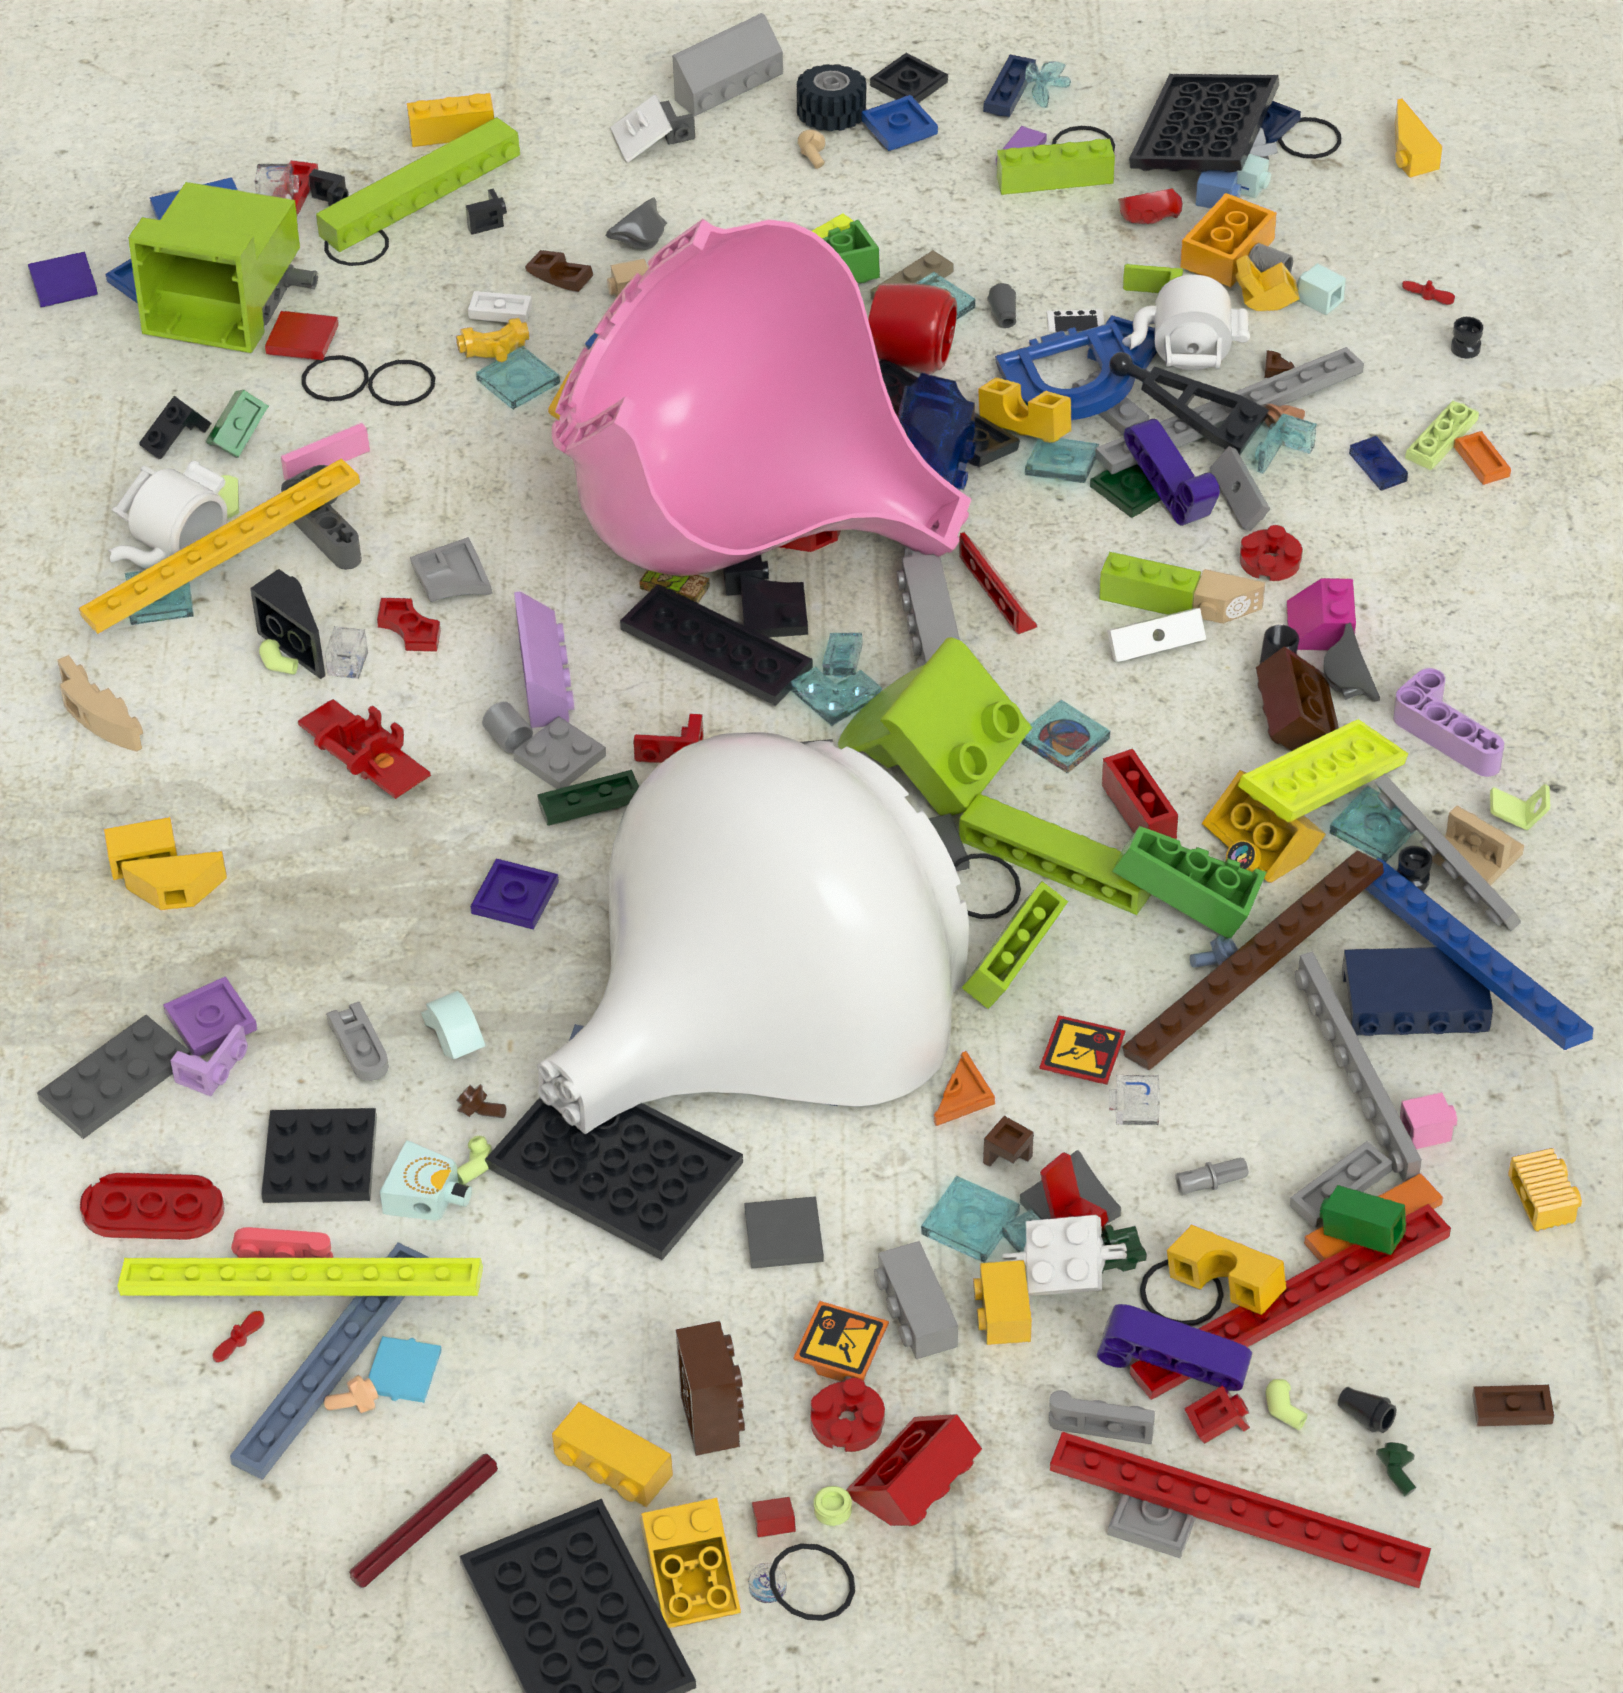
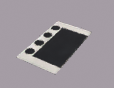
[1047,309,1104,332]

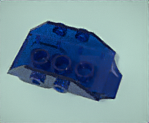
[897,373,976,491]

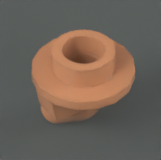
[1265,404,1305,431]

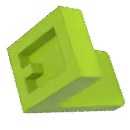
[1123,264,1183,293]

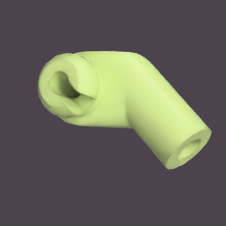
[259,639,298,675]
[457,1135,492,1185]
[1265,1379,1308,1430]

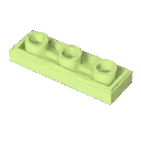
[1405,401,1479,470]

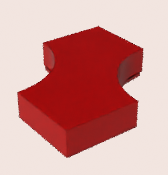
[377,598,441,652]

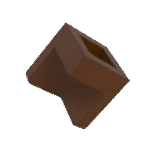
[983,1116,1034,1167]

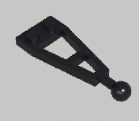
[1109,352,1269,455]

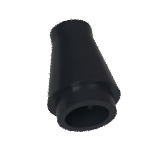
[1338,1387,1397,1433]

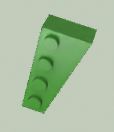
[822,220,880,283]
[1112,826,1267,939]

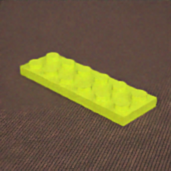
[1238,719,1409,822]

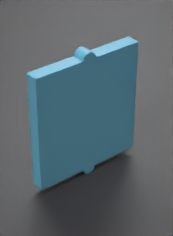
[368,1336,442,1403]

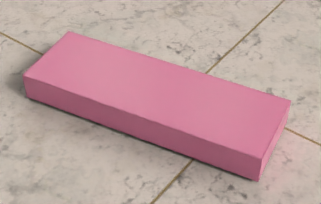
[281,423,370,481]

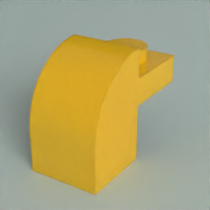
[1236,255,1300,311]

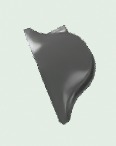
[605,197,667,250]
[1324,622,1380,702]

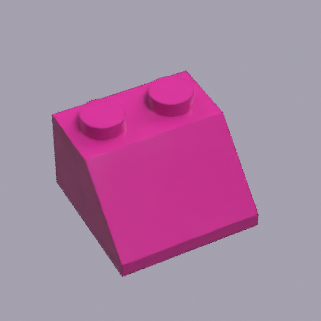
[1287,578,1356,650]

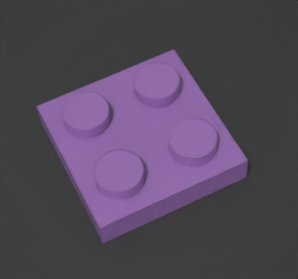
[163,976,258,1056]

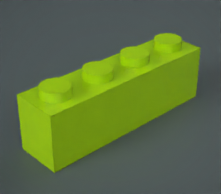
[997,139,1115,195]
[962,881,1069,1009]

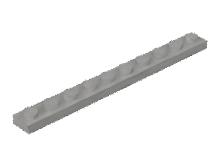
[1095,347,1364,474]

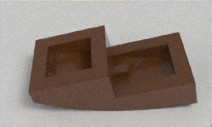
[525,250,594,292]

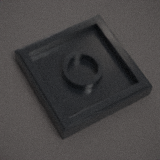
[870,52,948,103]

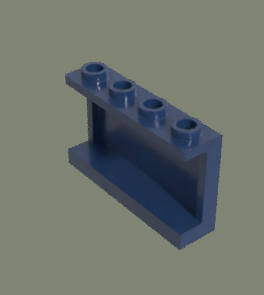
[1342,947,1493,1036]

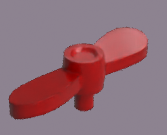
[1402,280,1455,305]
[213,1311,265,1362]

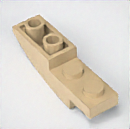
[57,655,143,752]

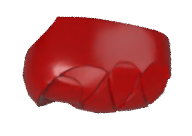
[1118,188,1183,224]

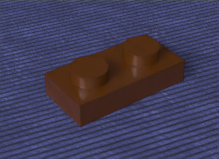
[1472,1384,1554,1427]

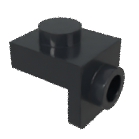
[309,169,349,206]

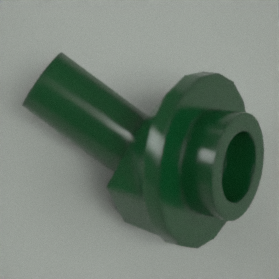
[1376,1442,1417,1497]

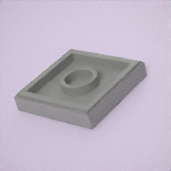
[1108,1494,1197,1559]

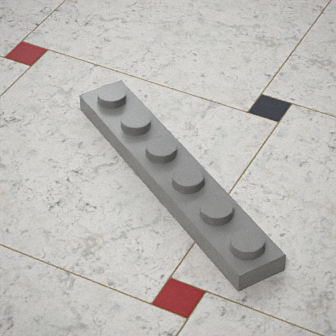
[1375,773,1521,931]

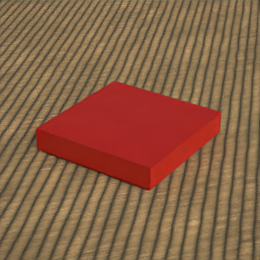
[265,311,339,360]

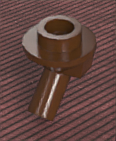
[456,1084,507,1118]

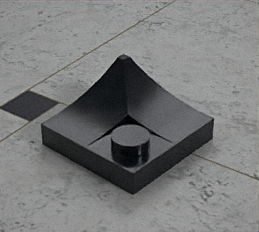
[740,574,808,638]

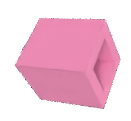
[1400,1092,1457,1149]

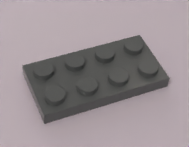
[37,1015,191,1139]

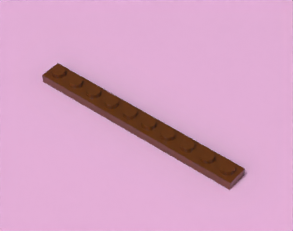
[1122,850,1384,1070]

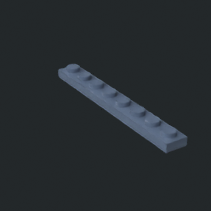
[230,1242,429,1480]

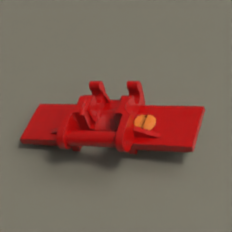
[298,699,431,799]

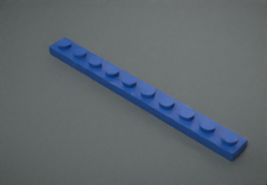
[1365,858,1594,1050]

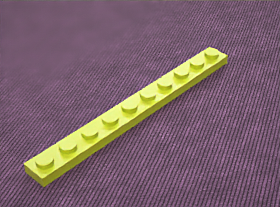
[117,1258,483,1296]

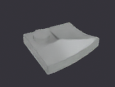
[410,537,493,602]

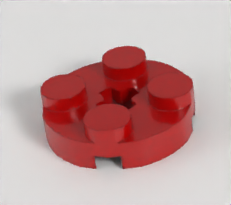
[1240,525,1303,581]
[810,1377,885,1452]

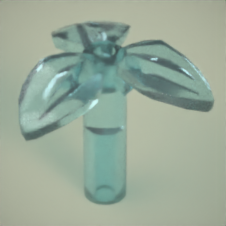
[1025,61,1071,108]

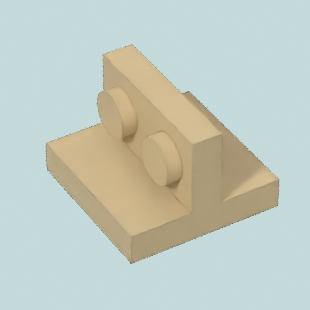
[1431,806,1524,886]

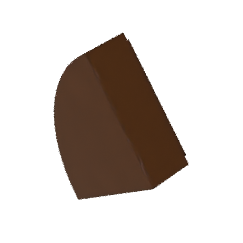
[1265,350,1295,378]

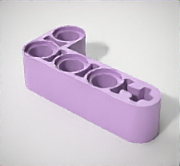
[1393,668,1504,777]

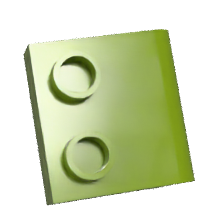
[838,637,1033,816]

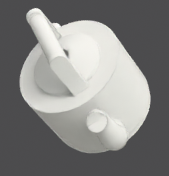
[1122,275,1250,370]
[108,461,227,569]

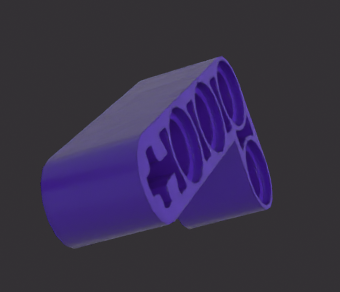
[1124,418,1220,526]
[1097,1304,1252,1391]

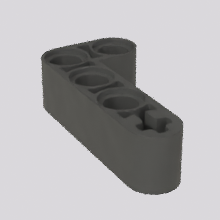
[281,465,362,570]

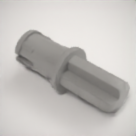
[1175,1157,1249,1196]

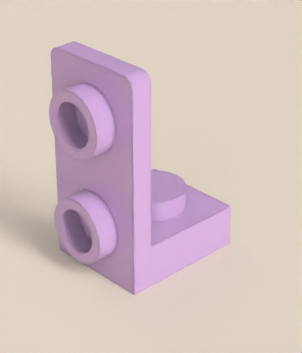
[170,1024,248,1096]

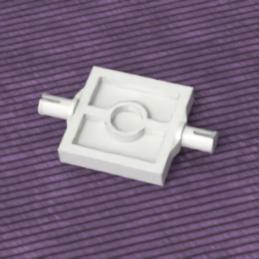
[1003,1215,1127,1296]

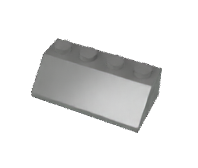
[672,13,783,117]

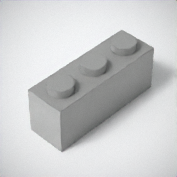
[874,1241,958,1359]

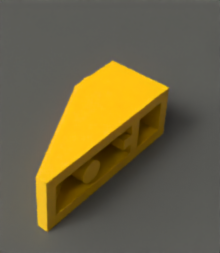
[1395,98,1442,178]

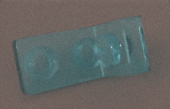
[1255,413,1317,474]

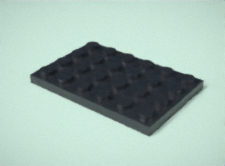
[1129,74,1279,172]
[485,1097,743,1260]
[459,1498,696,1693]

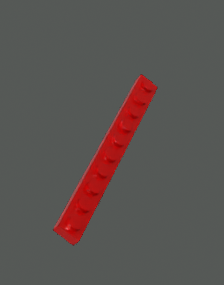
[1130,1204,1451,1400]
[1050,1432,1431,1588]

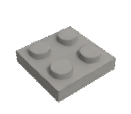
[513,716,606,789]

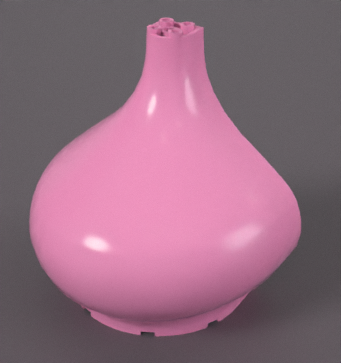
[552,219,971,576]

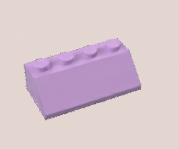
[514,592,574,728]

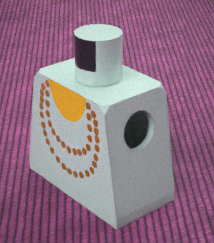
[380,1140,472,1221]

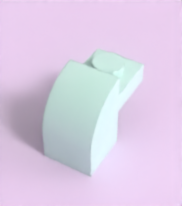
[421,991,486,1059]

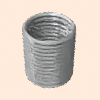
[1248,243,1293,273]
[482,702,533,753]

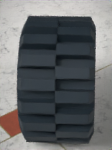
[797,64,867,131]

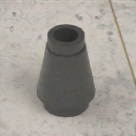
[987,283,1016,328]

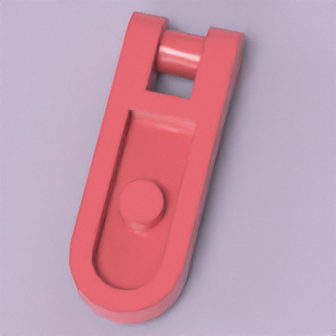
[231,1227,333,1258]

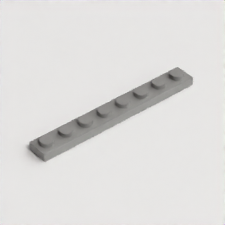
[1295,952,1422,1182]

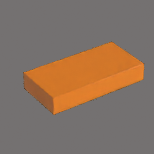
[1454,431,1511,485]

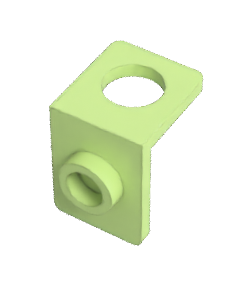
[1490,784,1550,831]

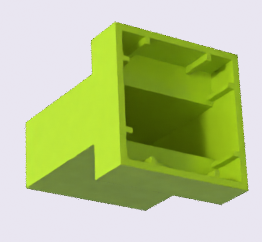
[128,182,300,353]

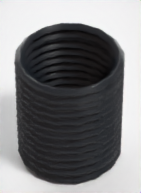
[1260,625,1299,664]

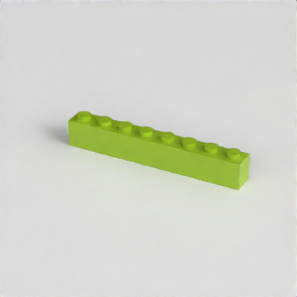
[316,117,520,252]

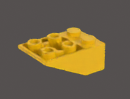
[639,1498,741,1628]

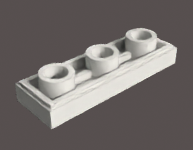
[1107,608,1206,662]

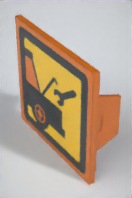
[793,1301,889,1382]

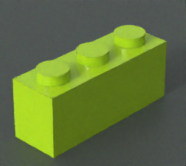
[1099,551,1201,615]

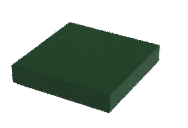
[1090,464,1161,518]

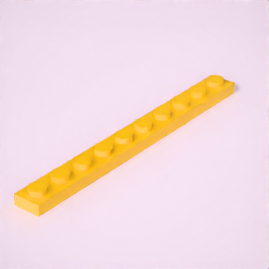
[79,458,360,634]

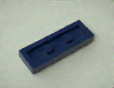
[983,54,1036,117]

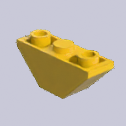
[121,851,227,910]

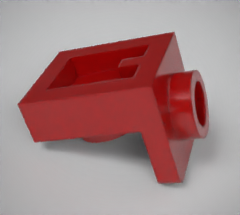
[1184,1385,1250,1444]

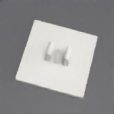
[610,95,673,163]

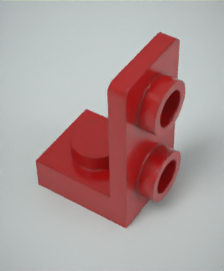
[633,714,704,763]
[1040,1152,1109,1227]

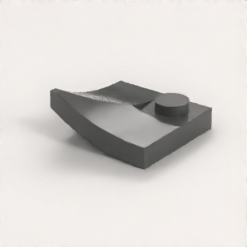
[1020,1150,1121,1226]

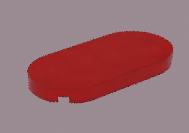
[80,1173,225,1240]

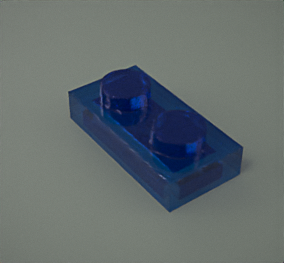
[1349,436,1408,491]

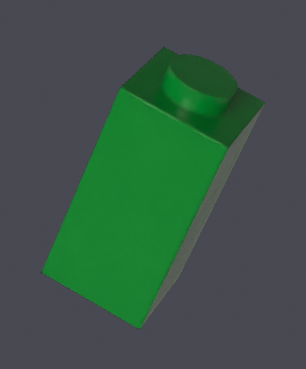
[1319,1185,1406,1255]

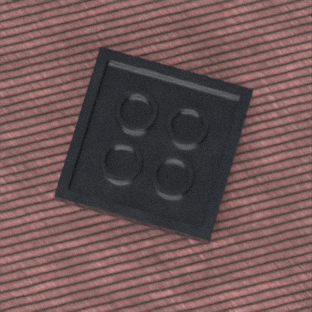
[261,1108,377,1203]

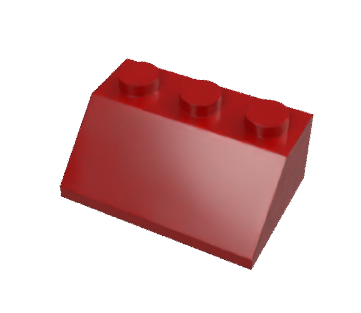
[846,1414,982,1526]

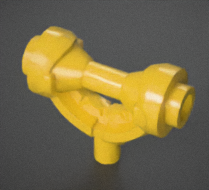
[456,317,529,362]

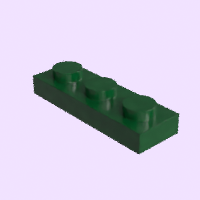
[537,769,639,826]

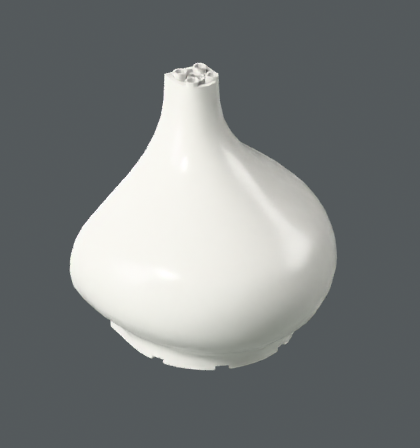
[537,732,969,1134]

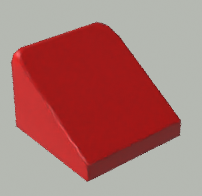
[752,1497,796,1537]

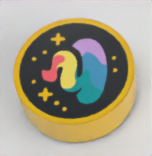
[1226,840,1261,872]

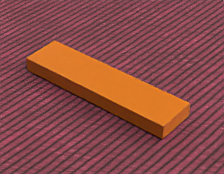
[1304,1173,1443,1262]

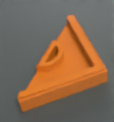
[934,1051,995,1126]

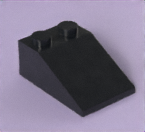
[250,569,326,679]

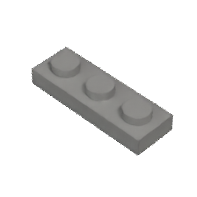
[1290,1141,1393,1228]

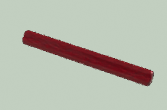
[349,1454,498,1588]

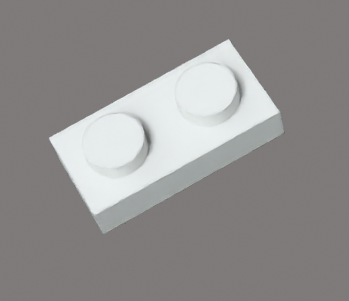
[468,291,532,323]

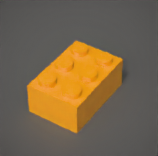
[1180,193,1277,287]

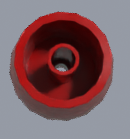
[868,283,957,374]

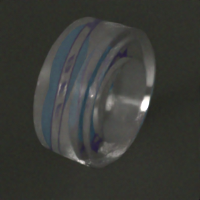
[748,1562,787,1603]

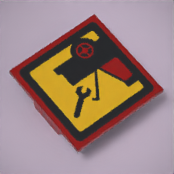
[1039,1015,1126,1085]

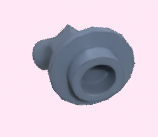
[1189,935,1238,968]

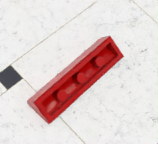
[959,532,1037,634]

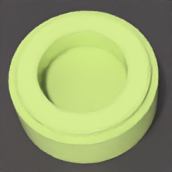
[814,1486,852,1526]

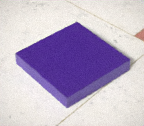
[28,251,98,307]
[470,858,559,930]

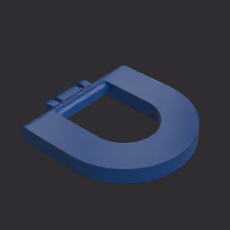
[995,322,1135,420]

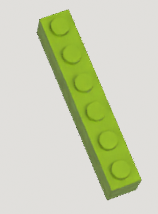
[959,794,1151,915]

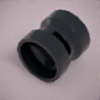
[1451,316,1483,359]
[1397,846,1432,891]

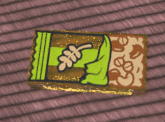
[639,570,710,603]

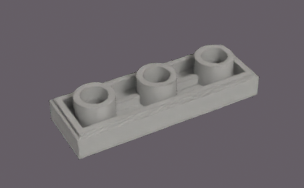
[1210,446,1270,531]

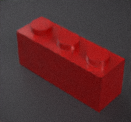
[1102,748,1178,839]

